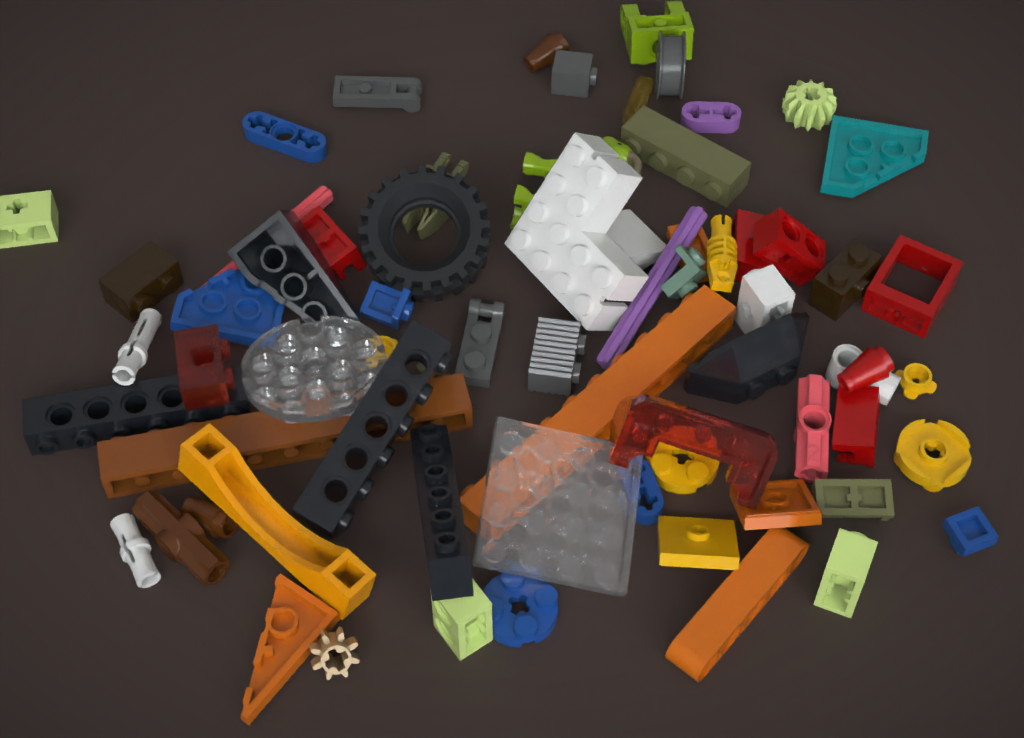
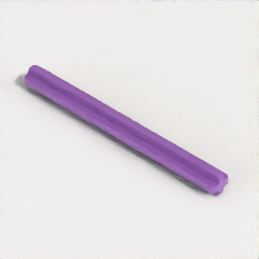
[596,206,707,370]

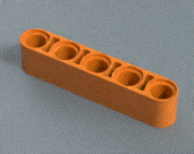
[665,528,810,682]

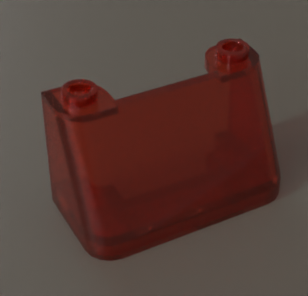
[609,394,778,510]

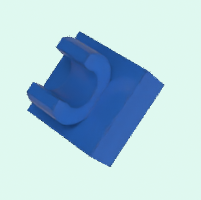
[942,506,999,557]

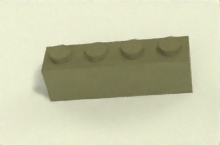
[620,105,752,208]

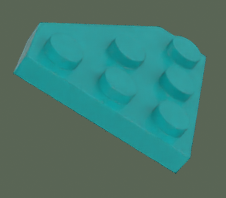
[820,115,929,198]

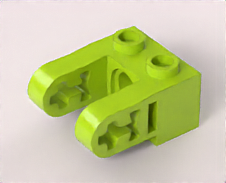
[620,0,694,65]

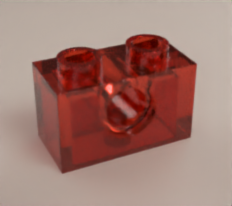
[173,324,235,411]

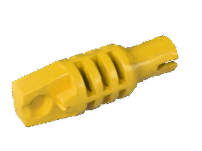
[707,214,738,293]

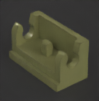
[809,479,895,521]

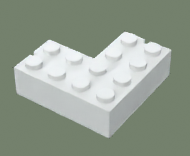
[504,132,649,331]

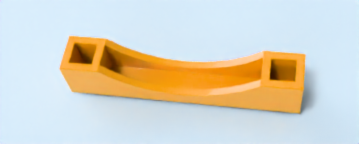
[178,423,377,621]

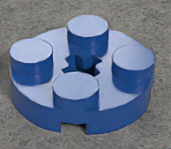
[483,567,558,647]

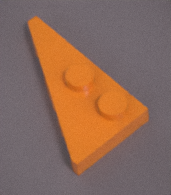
[240,573,340,725]

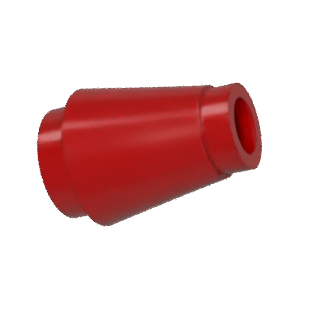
[837,345,895,393]

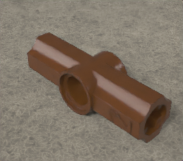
[131,490,231,587]

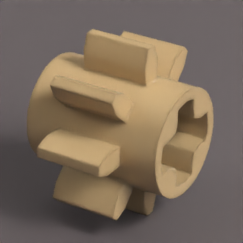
[309,626,360,680]

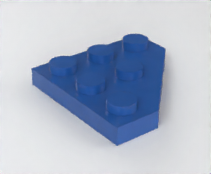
[170,268,285,350]

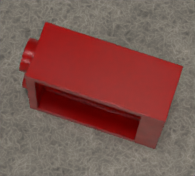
[861,234,964,339]

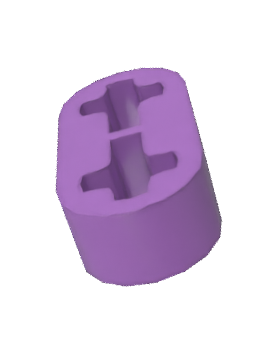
[680,101,742,134]

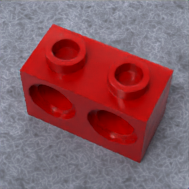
[753,208,826,287]

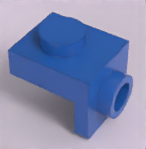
[359,280,415,330]

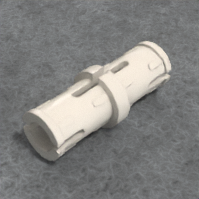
[110,513,161,588]

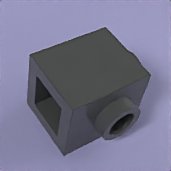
[551,50,598,98]

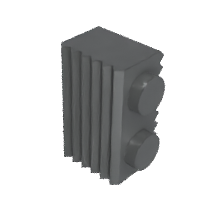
[528,316,587,397]

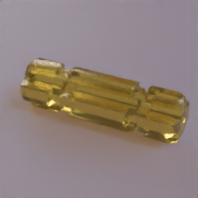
[622,75,653,124]

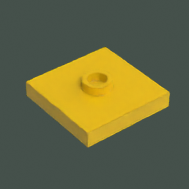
[657,515,740,570]

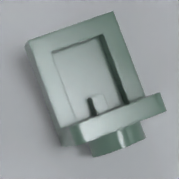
[660,244,707,300]

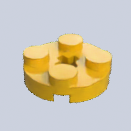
[893,419,972,492]
[645,423,720,495]

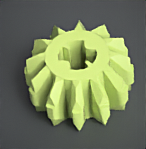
[782,79,837,132]

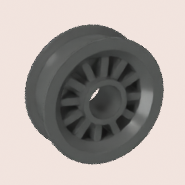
[655,30,686,101]

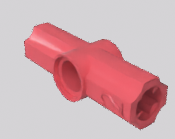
[793,374,832,483]

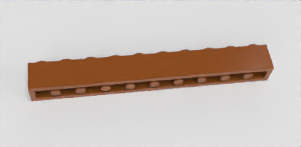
[97,373,473,499]

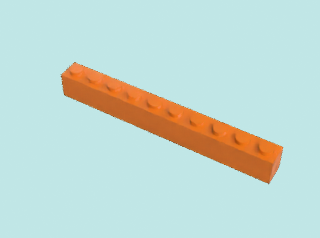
[459,284,737,546]

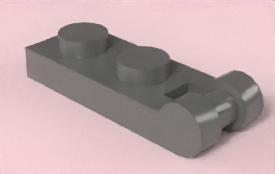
[332,75,423,113]
[455,298,506,388]

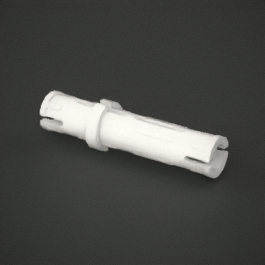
[112,308,162,386]

